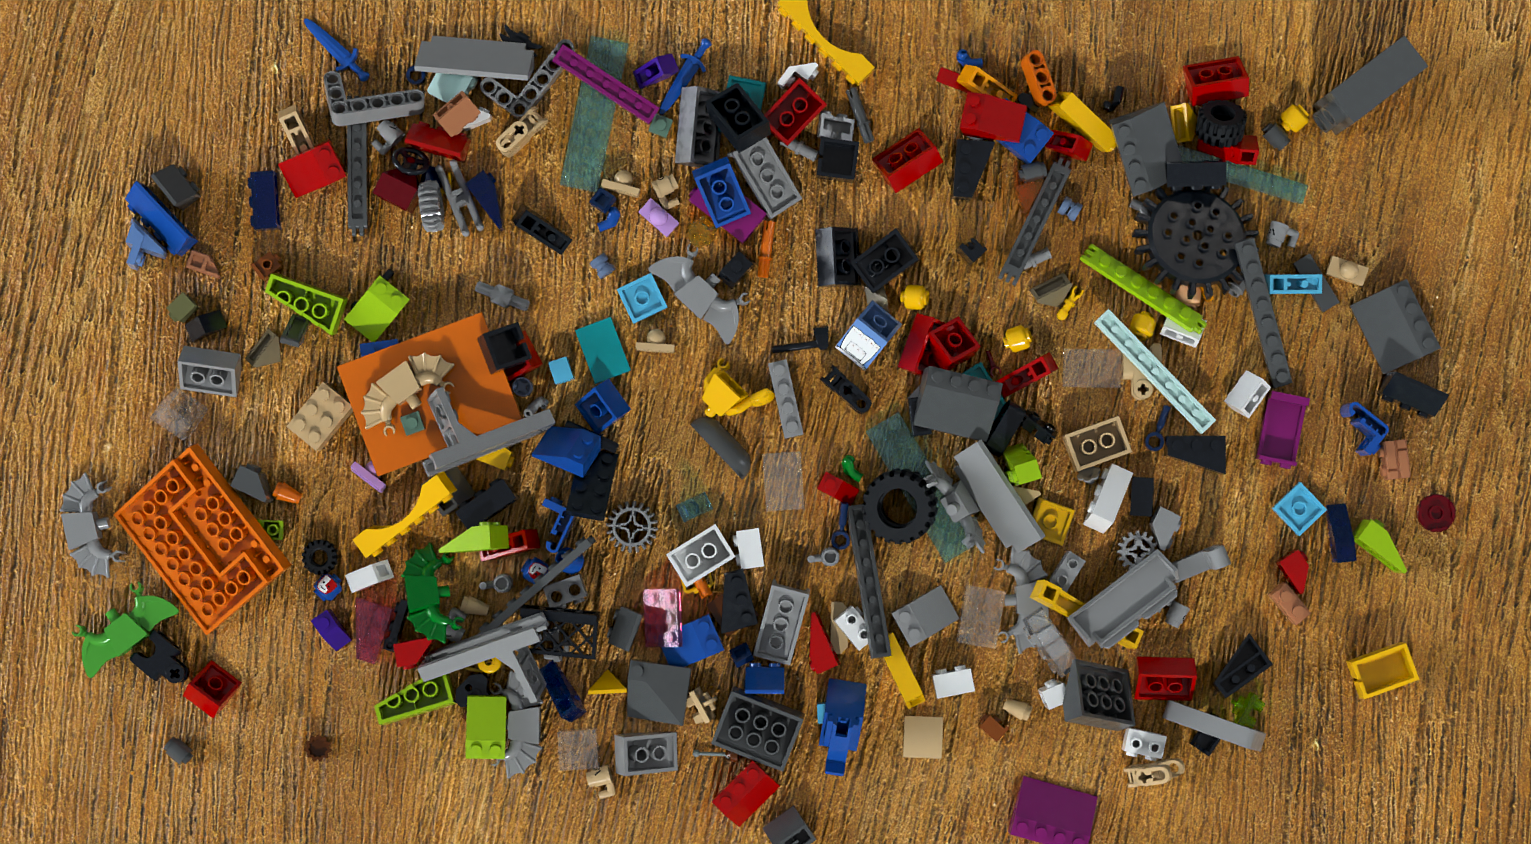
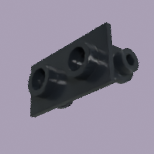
[1020,409,1058,445]

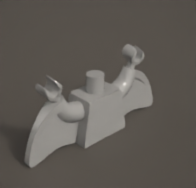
[648,244,751,344]

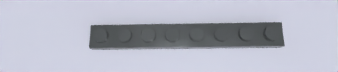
[1234,237,1293,389]
[847,505,892,659]
[477,535,596,635]

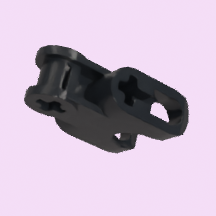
[820,365,872,414]
[130,629,190,683]

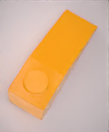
[956,65,1018,102]

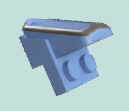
[125,217,167,271]

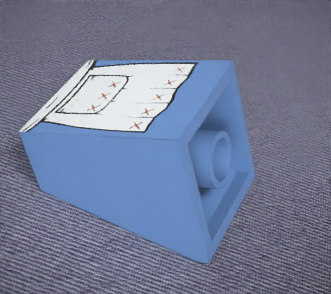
[835,300,902,371]

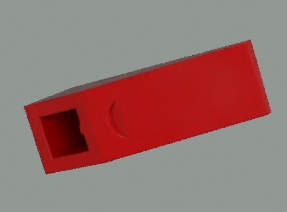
[1196,135,1259,165]

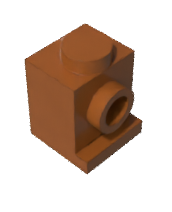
[250,251,284,282]
[978,712,1009,742]

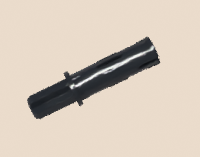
[564,420,619,453]

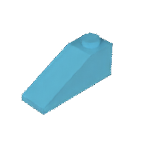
[1264,274,1322,294]

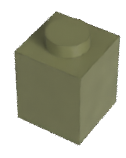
[166,292,200,323]

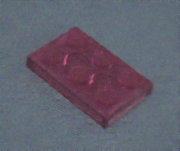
[643,589,683,647]

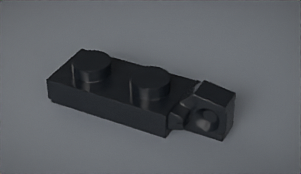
[383,599,409,652]

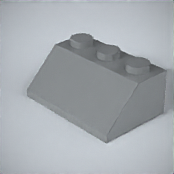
[177,346,242,397]

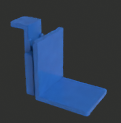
[819,678,867,776]

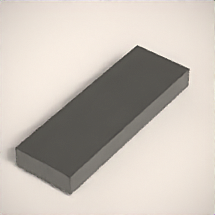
[1292,253,1340,313]

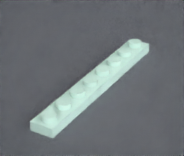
[1094,309,1216,434]

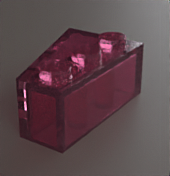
[356,596,395,664]

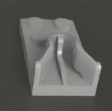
[727,138,802,219]
[753,579,810,665]

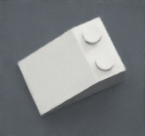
[666,524,736,587]

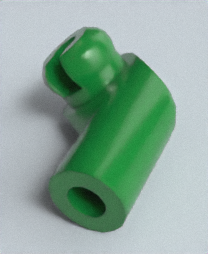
[842,455,863,482]

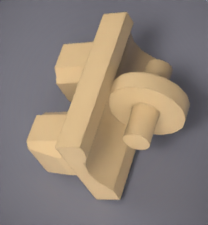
[686,686,718,724]

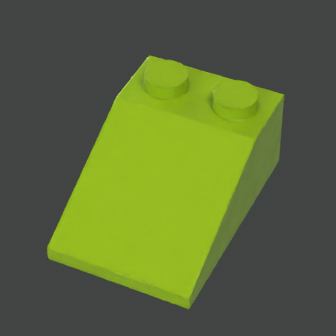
[344,275,410,342]
[1349,519,1407,574]
[439,522,509,553]
[465,695,506,759]

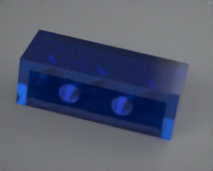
[248,170,281,232]

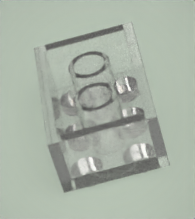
[956,584,1006,649]
[1023,607,1077,678]

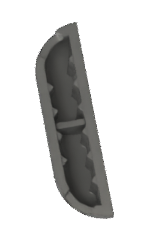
[690,416,751,480]

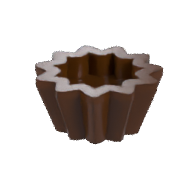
[304,734,332,762]

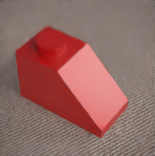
[1045,129,1093,161]
[817,472,859,506]
[1275,549,1309,595]

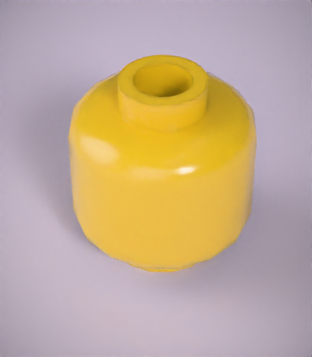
[1280,104,1309,133]
[900,285,929,310]
[1129,311,1156,341]
[1003,325,1033,353]
[477,657,503,674]

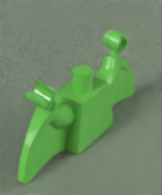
[72,582,179,678]

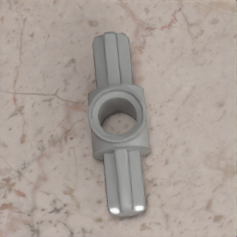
[475,281,530,311]

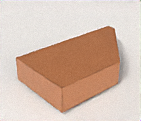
[186,249,221,279]

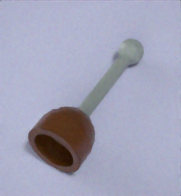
[692,749,739,763]

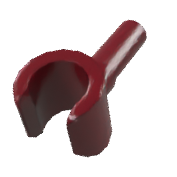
[986,350,1002,377]

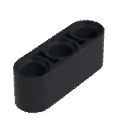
[984,400,1026,457]

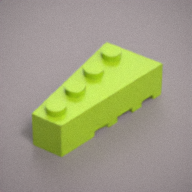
[1002,443,1042,486]
[374,674,457,725]

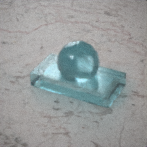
[676,492,713,522]

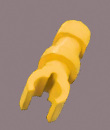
[1057,285,1084,320]

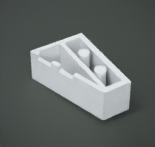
[1083,463,1133,534]

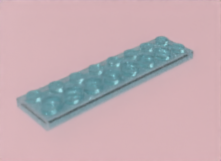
[560,36,629,193]
[866,412,968,563]

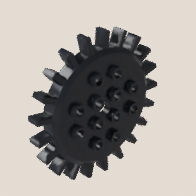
[1132,186,1259,300]

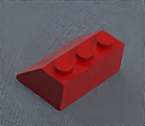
[1183,56,1249,106]
[764,78,827,146]
[404,121,471,163]
[871,128,943,193]
[898,313,945,377]
[1134,656,1197,701]
[712,760,780,827]

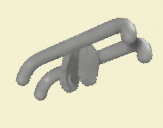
[435,159,484,237]

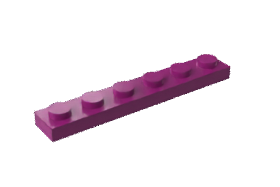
[552,44,659,125]

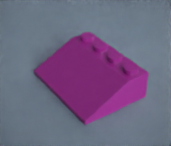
[1008,776,1098,844]

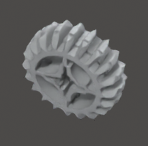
[418,180,445,232]
[606,501,658,553]

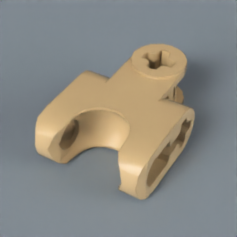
[496,106,549,158]
[1121,343,1162,400]
[1123,758,1185,788]

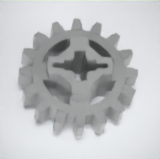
[1116,531,1158,570]

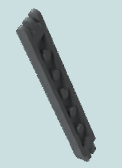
[347,96,368,236]
[998,156,1072,286]

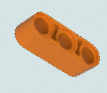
[1021,50,1057,107]

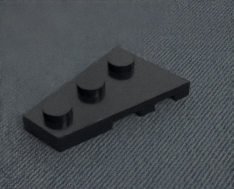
[721,568,758,634]

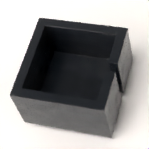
[816,137,859,183]
[477,322,532,375]

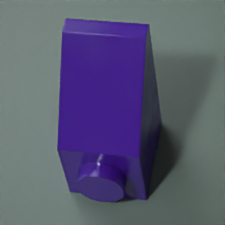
[633,54,679,89]
[311,609,352,651]

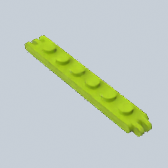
[1080,244,1207,334]

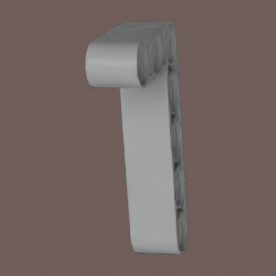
[480,39,575,120]
[324,71,425,126]
[1172,545,1231,584]
[1162,700,1267,752]

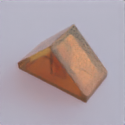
[1013,178,1044,216]

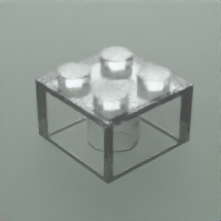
[557,727,600,771]

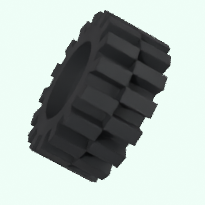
[302,540,339,575]

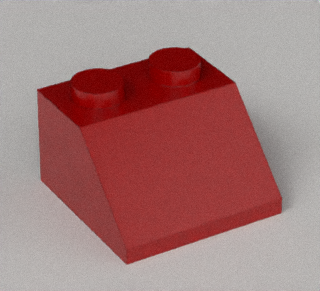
[928,316,981,370]
[393,637,436,670]
[183,660,242,719]

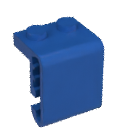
[1340,402,1389,456]
[542,496,577,553]

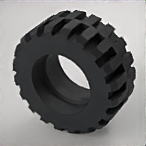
[862,468,938,544]

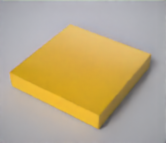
[1032,497,1075,546]

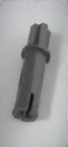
[845,87,875,144]

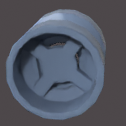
[1057,196,1083,222]
[589,253,616,279]
[512,377,533,397]

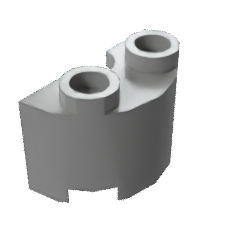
[817,110,855,141]

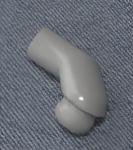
[1129,198,1152,216]
[524,397,549,417]

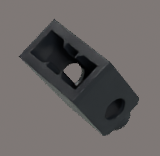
[718,250,757,290]

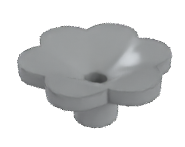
[1077,466,1101,484]

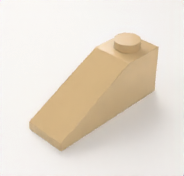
[278,104,315,155]

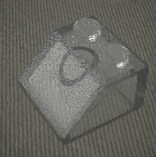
[150,387,208,440]

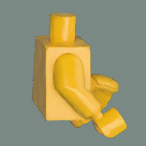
[702,358,775,418]

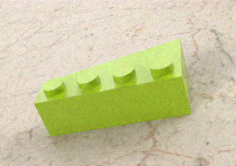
[265,273,348,336]

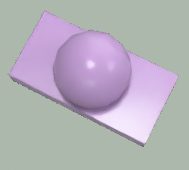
[638,198,680,237]
[351,461,386,493]

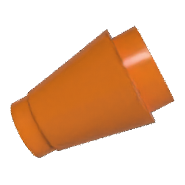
[272,481,302,504]

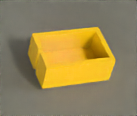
[1346,642,1420,699]

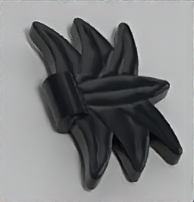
[499,25,543,57]

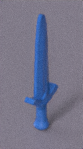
[304,18,369,82]
[659,38,712,115]

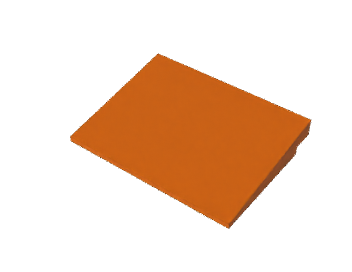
[337,312,523,476]
[114,443,292,635]

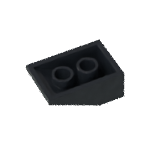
[850,228,921,293]

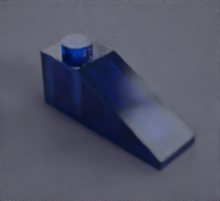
[465,170,505,232]
[1326,503,1357,563]
[540,660,587,723]

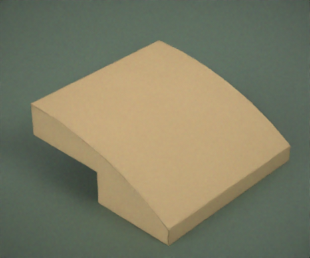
[903,716,943,759]

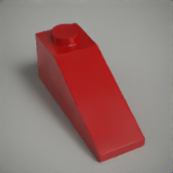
[995,352,1059,398]
[479,529,541,562]
[809,611,841,674]

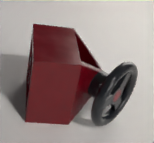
[372,147,430,214]

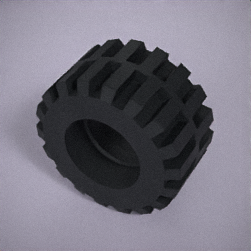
[1195,99,1247,148]

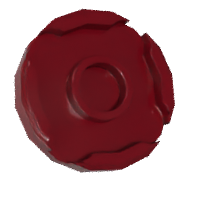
[1416,494,1456,532]

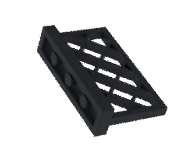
[520,604,600,660]

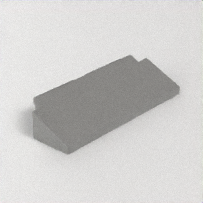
[414,36,534,81]
[953,439,1045,553]
[1067,549,1179,649]

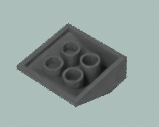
[627,659,692,726]

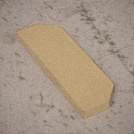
[831,602,848,654]

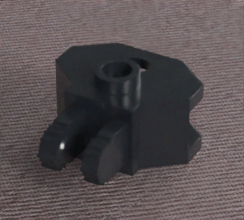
[455,673,491,707]

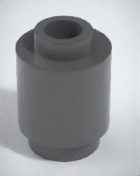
[1262,122,1291,151]
[1018,161,1047,184]
[163,737,193,765]

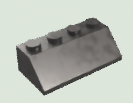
[675,86,721,167]

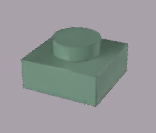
[648,113,673,139]
[400,411,425,436]

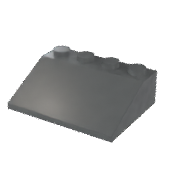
[1109,102,1182,197]
[1350,279,1441,374]
[913,366,1003,442]
[1063,659,1135,731]
[711,686,805,772]

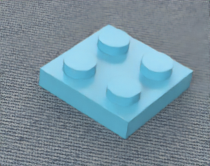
[617,273,668,324]
[1272,482,1327,536]

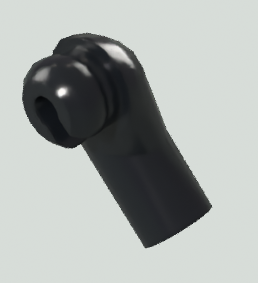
[1102,86,1124,112]

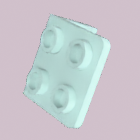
[427,73,478,103]

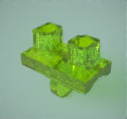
[1230,692,1265,728]

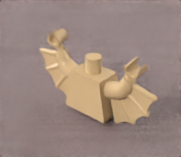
[361,352,455,436]

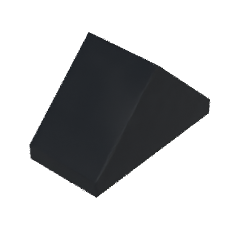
[185,310,228,343]

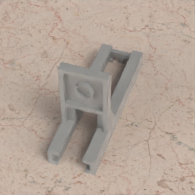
[422,387,556,477]
[417,612,549,703]

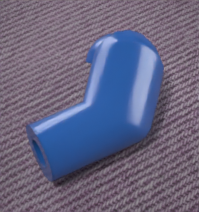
[956,49,983,68]
[597,206,620,232]

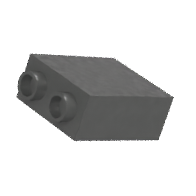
[1312,35,1428,135]

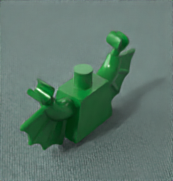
[401,543,464,644]

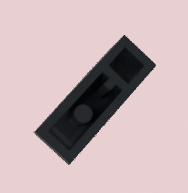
[512,204,572,255]

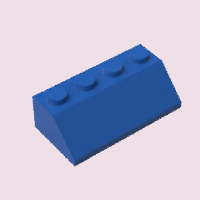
[125,181,198,256]

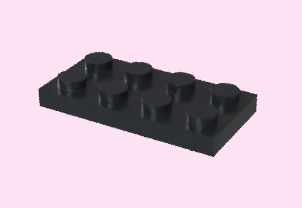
[566,451,619,521]

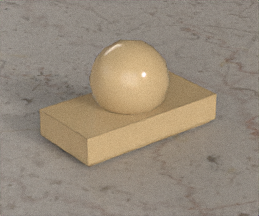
[601,170,641,198]
[1325,256,1369,286]
[636,329,675,353]

